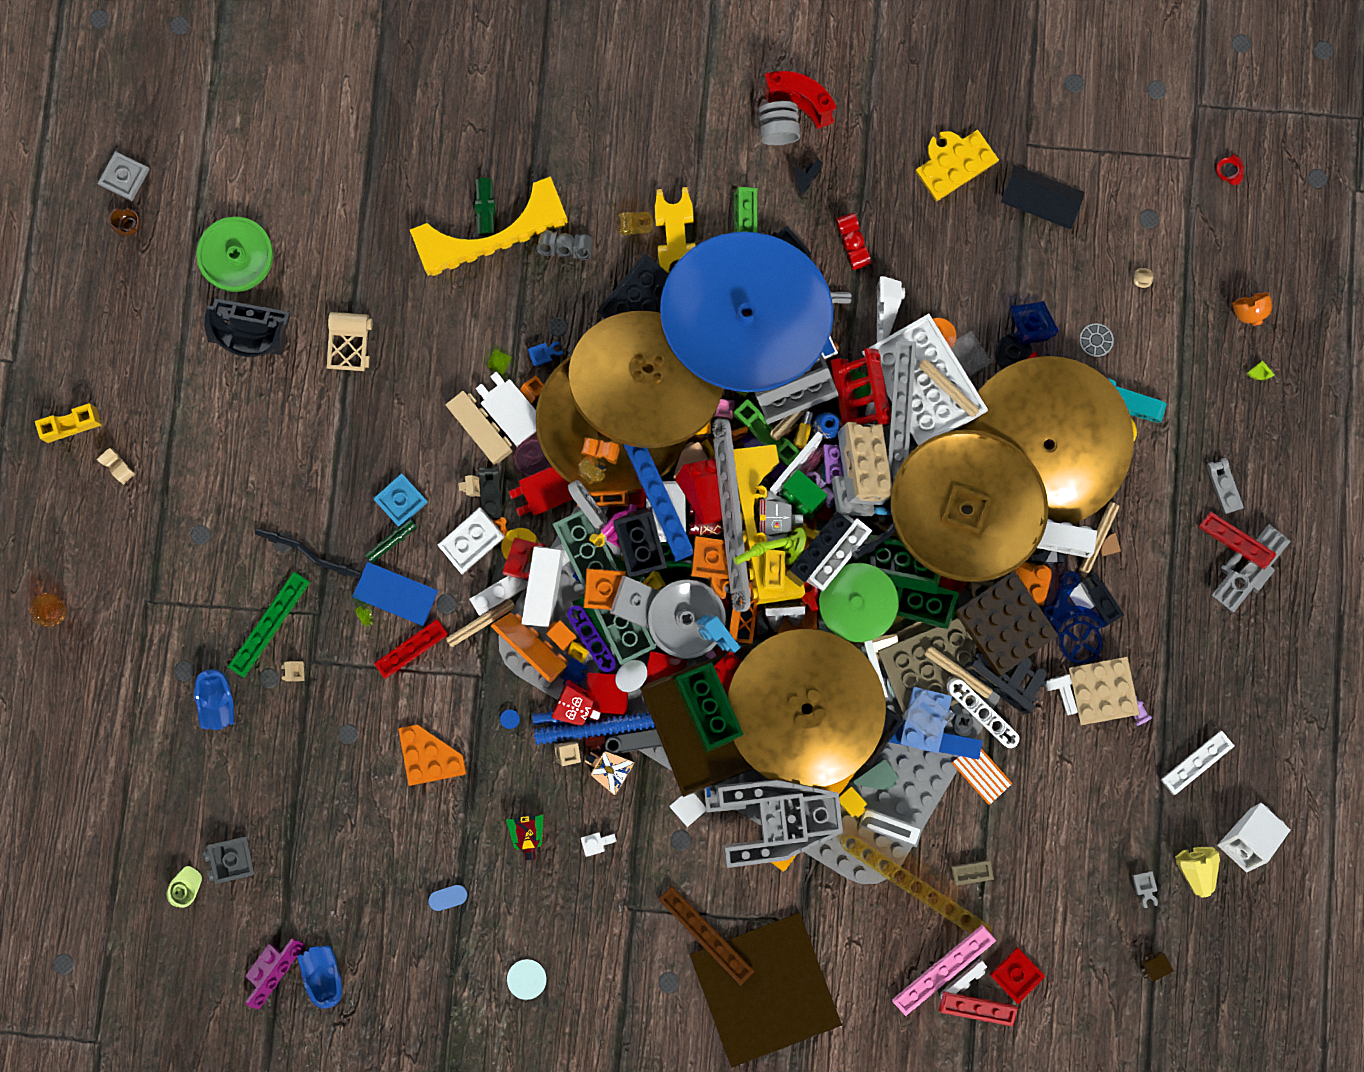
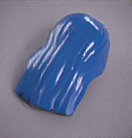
[194,669,234,730]
[297,945,342,1009]

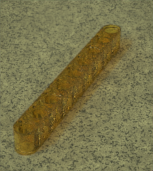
[840,834,992,934]

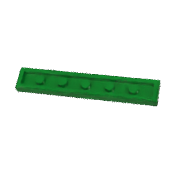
[228,572,311,678]

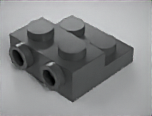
[203,837,254,885]

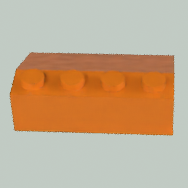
[491,613,568,683]

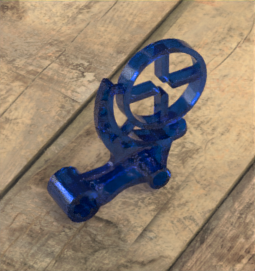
[1041,572,1107,664]

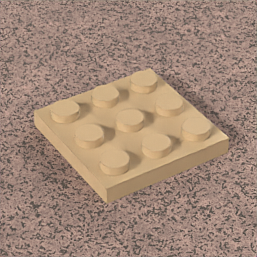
[1069,657,1140,725]

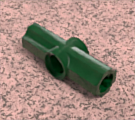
[475,178,496,237]

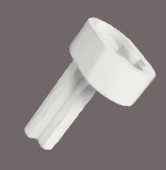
[1045,674,1078,715]

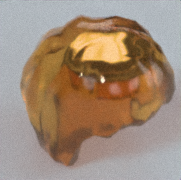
[29,592,67,628]

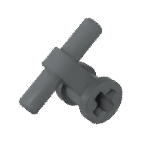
[947,698,973,737]

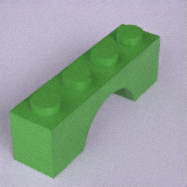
[733,399,800,467]

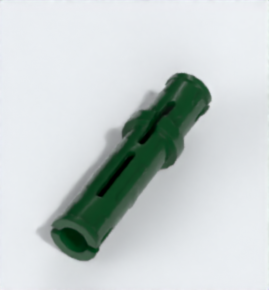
[365,519,418,563]

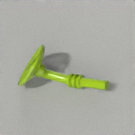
[734,528,806,565]

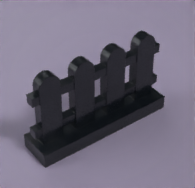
[964,652,1047,714]

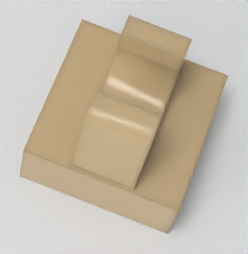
[458,475,481,497]
[281,661,305,681]

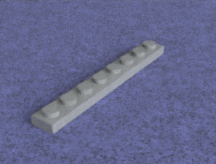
[888,341,916,487]

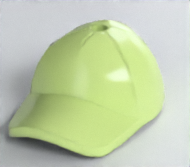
[166,866,202,908]

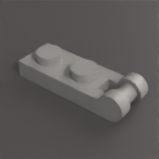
[1206,458,1244,514]

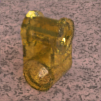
[618,212,654,235]

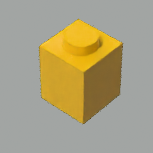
[839,786,867,818]

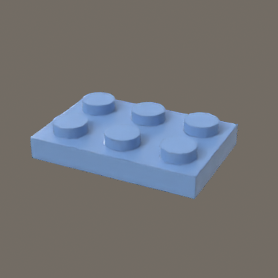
[899,687,952,753]

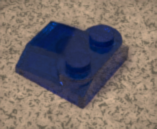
[1010,301,1059,344]

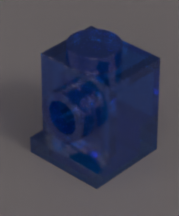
[560,658,590,685]

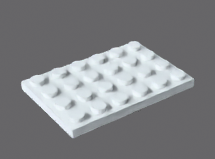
[862,314,988,446]

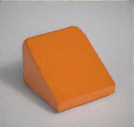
[519,376,544,404]

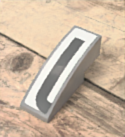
[859,808,923,847]

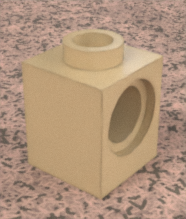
[554,739,581,766]

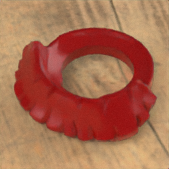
[1216,154,1244,185]

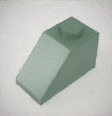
[852,759,899,791]

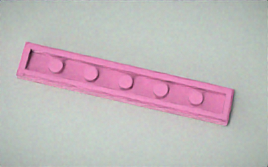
[892,924,996,1016]

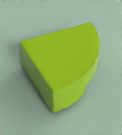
[1246,360,1275,380]

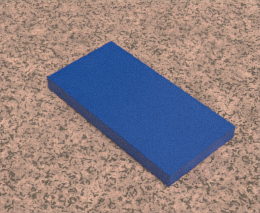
[352,562,439,626]

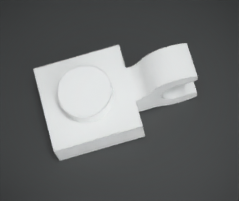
[581,832,617,857]

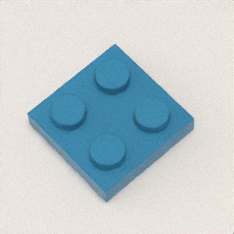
[374,474,428,527]

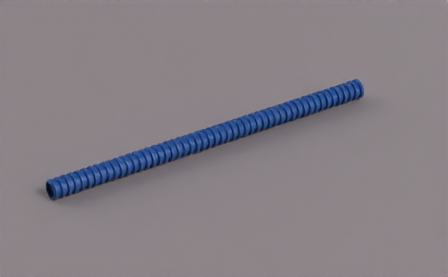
[534,705,804,745]

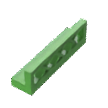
[734,187,757,233]

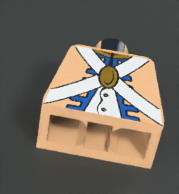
[585,751,634,795]

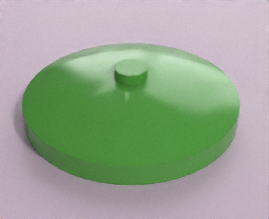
[197,217,274,292]
[819,563,899,642]

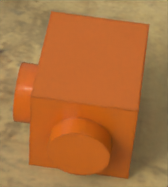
[546,620,577,651]

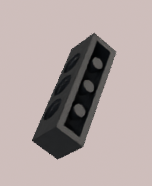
[785,511,852,587]

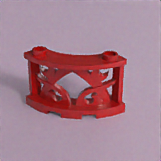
[763,71,836,129]

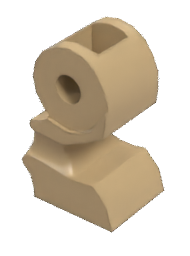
[97,448,135,485]

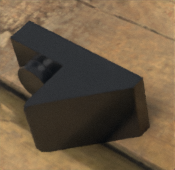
[793,159,824,198]

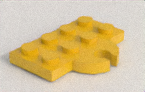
[915,130,999,202]

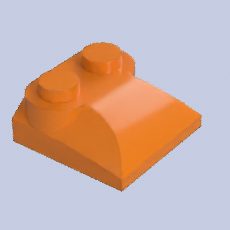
[1010,562,1052,606]

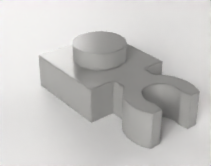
[1132,871,1158,908]

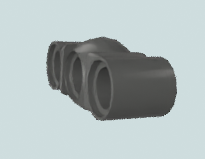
[537,230,593,260]

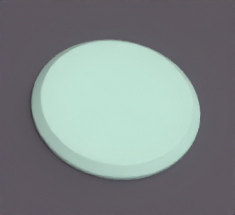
[507,959,546,1000]

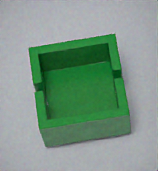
[781,469,828,523]

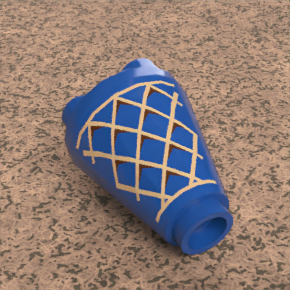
[809,412,843,450]

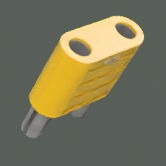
[792,411,813,451]

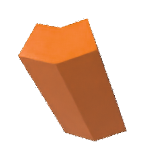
[577,490,630,508]

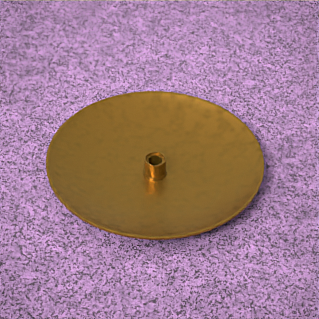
[961,356,1134,524]

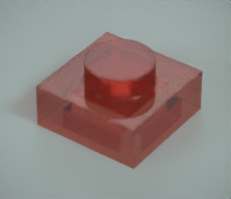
[585,736,606,750]

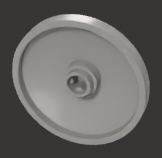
[647,580,726,658]

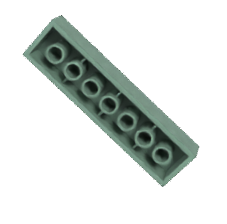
[553,510,656,665]

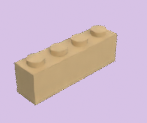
[446,391,512,465]

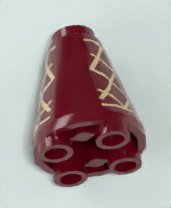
[686,504,724,541]

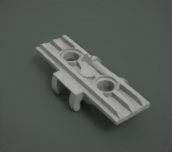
[1212,524,1291,612]

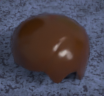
[109,208,141,236]

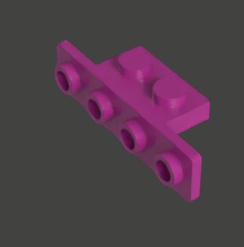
[245,938,305,1009]

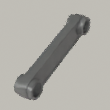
[605,729,662,754]

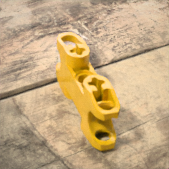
[655,187,696,273]

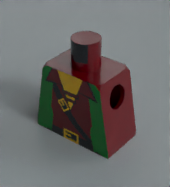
[506,814,545,861]

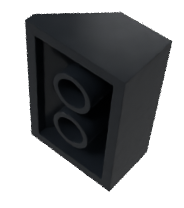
[613,507,667,577]

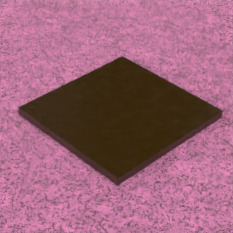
[640,644,754,798]
[689,912,842,1068]

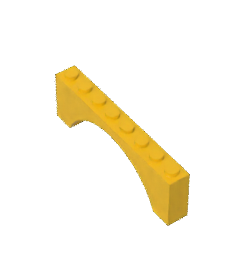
[410,176,568,276]
[733,445,805,604]

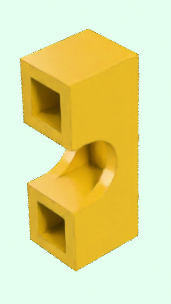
[35,403,102,443]

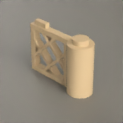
[327,312,373,371]

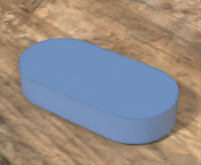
[429,885,468,911]

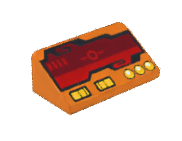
[707,424,748,449]

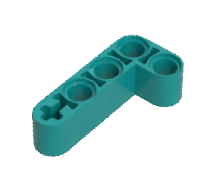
[1107,378,1167,423]

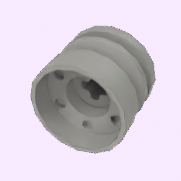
[759,101,800,145]

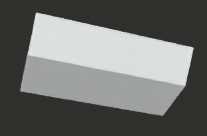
[791,511,872,591]
[522,546,565,627]

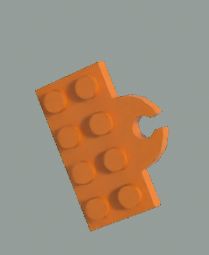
[691,536,772,600]

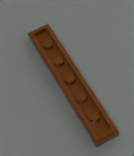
[658,886,755,986]

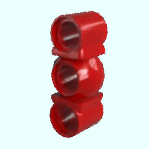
[835,212,871,270]

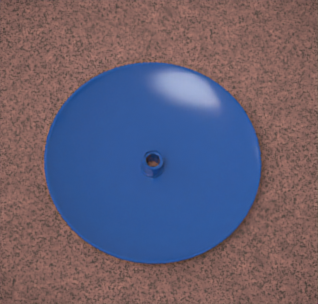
[660,232,833,392]

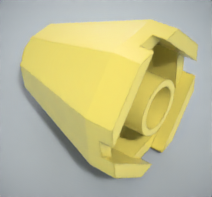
[1175,847,1220,897]

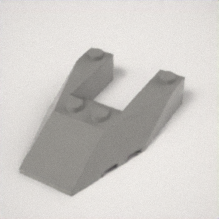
[715,780,843,868]

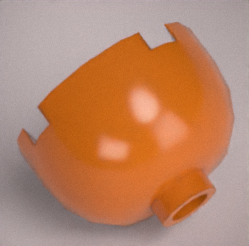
[1232,292,1273,326]

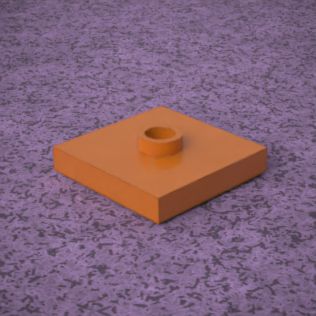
[584,569,626,610]

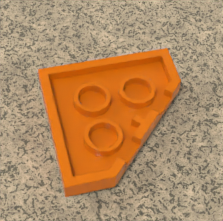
[398,725,467,786]

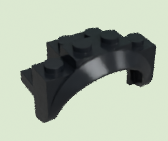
[204,298,291,357]

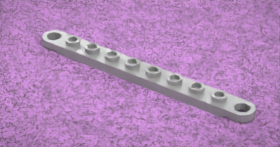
[712,419,751,612]

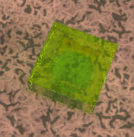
[486,350,512,375]
[354,606,374,627]

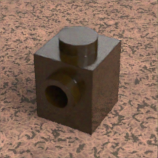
[1139,952,1174,982]

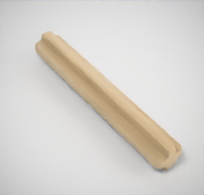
[919,359,979,417]
[1079,502,1119,573]
[446,599,515,647]
[925,647,993,698]

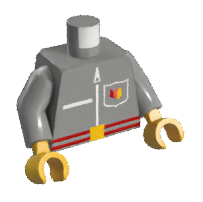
[753,486,803,544]

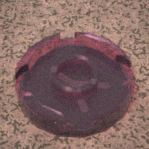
[514,439,551,476]

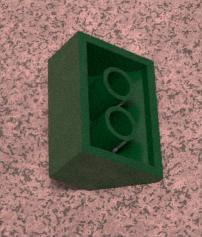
[897,587,960,629]

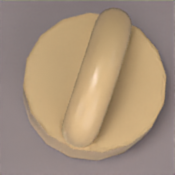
[1133,268,1154,288]

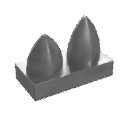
[765,602,805,632]

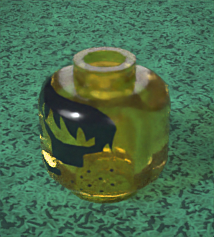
[577,455,607,484]

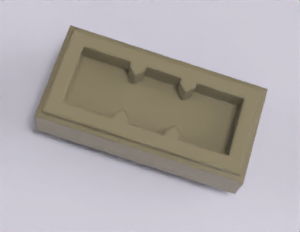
[951,860,994,886]

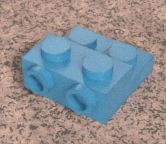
[696,615,740,652]

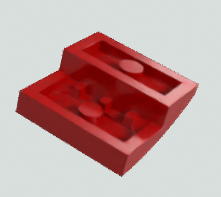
[586,673,628,714]

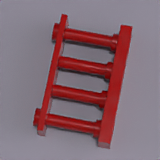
[831,348,892,426]

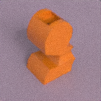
[581,438,620,465]

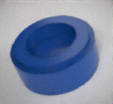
[500,710,520,729]

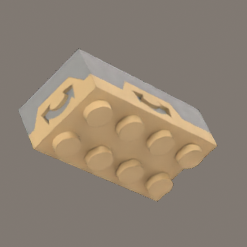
[837,422,892,505]

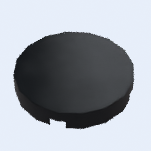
[994,333,1033,369]

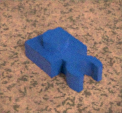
[528,341,564,368]

